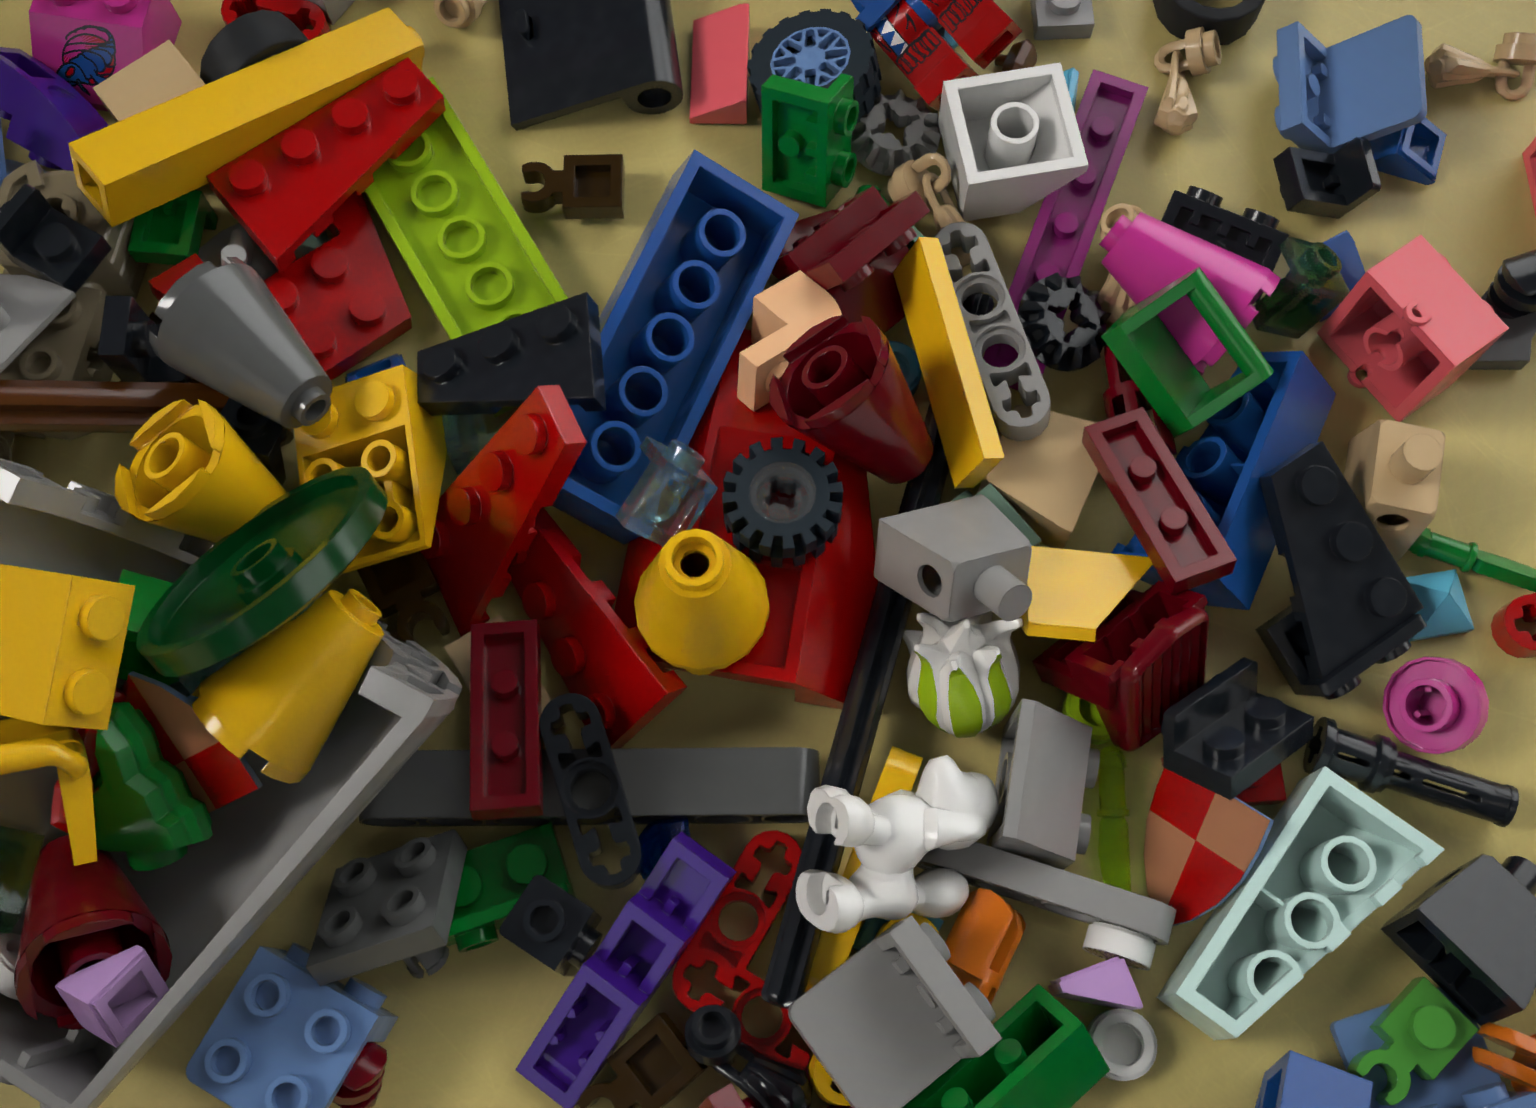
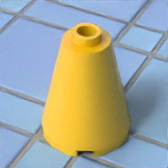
[115,399,288,543]
[191,589,384,784]

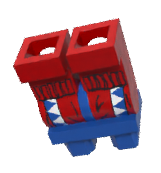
[851,0,1022,112]

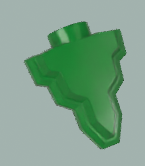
[92,702,213,871]

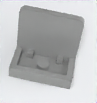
[788,915,1002,1108]

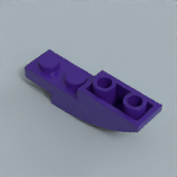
[0,47,109,171]

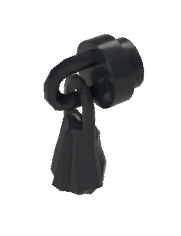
[685,1005,813,1108]

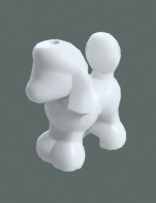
[795,755,999,934]

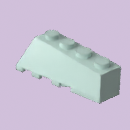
[1156,766,1445,1041]

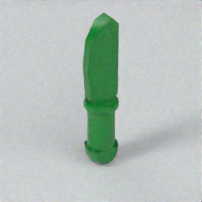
[1408,528,1536,592]

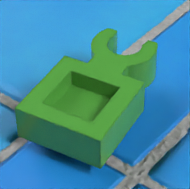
[1347,976,1479,1106]

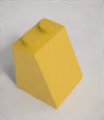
[0,564,135,730]

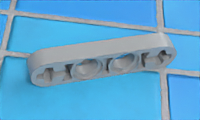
[935,222,1051,441]
[916,842,1176,945]

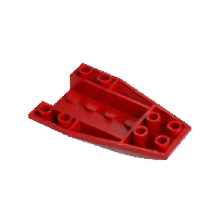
[614,329,878,709]

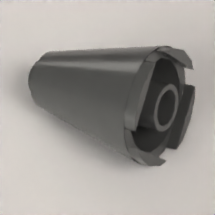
[149,257,332,429]

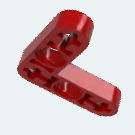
[672,830,834,1085]

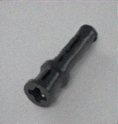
[1303,717,1519,827]

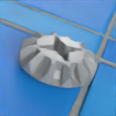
[851,88,941,176]

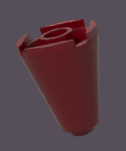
[769,315,934,484]
[14,835,172,1030]

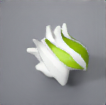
[903,611,1023,738]

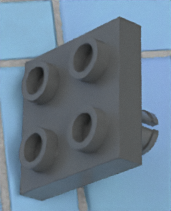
[306,829,468,986]

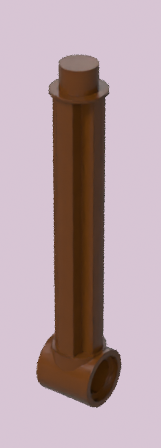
[0,379,294,447]

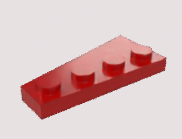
[206,57,446,273]
[421,385,587,637]
[507,507,687,749]

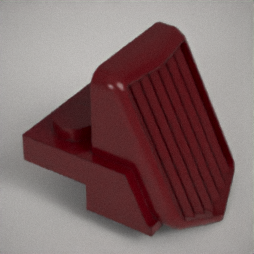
[771,185,930,333]
[1032,580,1209,752]

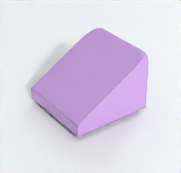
[55,945,169,1048]
[1048,956,1143,1010]

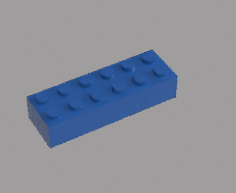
[552,149,799,545]

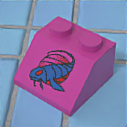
[29,0,182,112]

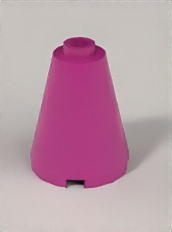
[1099,212,1281,375]

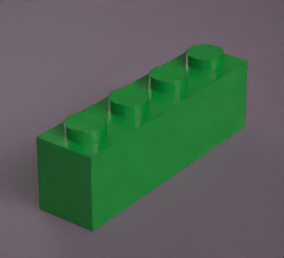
[902,984,1110,1108]

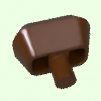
[994,39,1037,72]

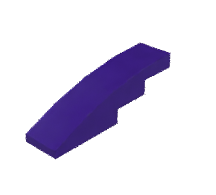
[515,831,737,1108]

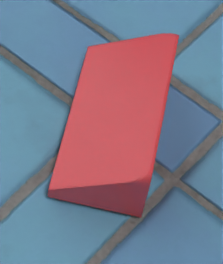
[689,3,750,124]

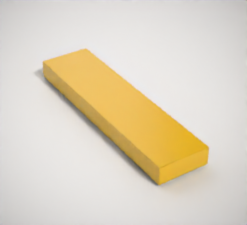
[893,237,1004,488]

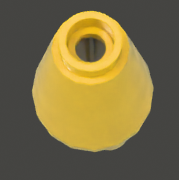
[634,529,770,676]

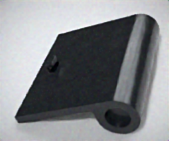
[499,0,683,131]

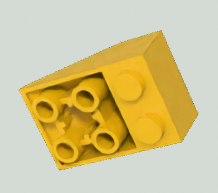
[294,364,448,574]

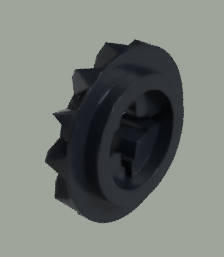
[1018,272,1111,372]

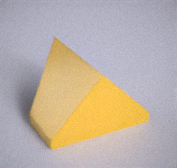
[1019,546,1153,642]

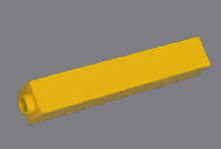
[68,7,425,227]

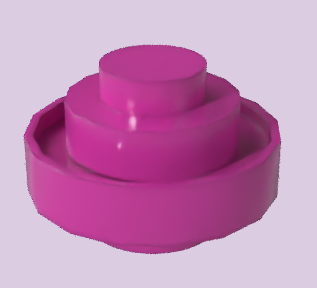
[1383,656,1489,754]

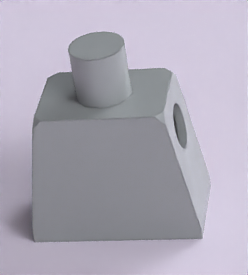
[874,494,1032,622]

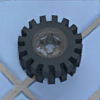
[722,437,843,568]

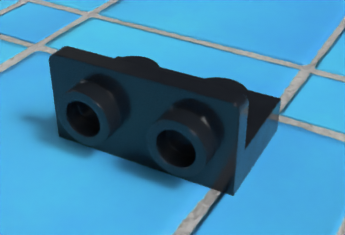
[1161,186,1289,304]
[1161,657,1314,800]

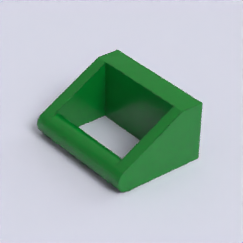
[1101,267,1274,438]

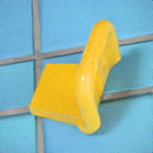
[0,718,97,866]

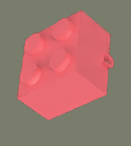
[1317,235,1509,422]

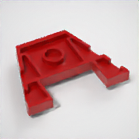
[148,194,412,381]

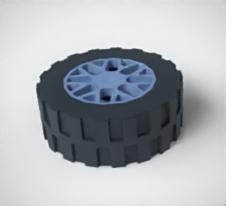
[747,9,882,125]

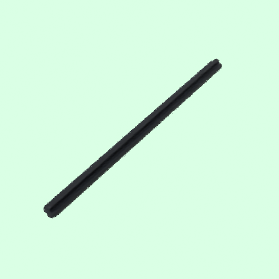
[761,292,994,1009]

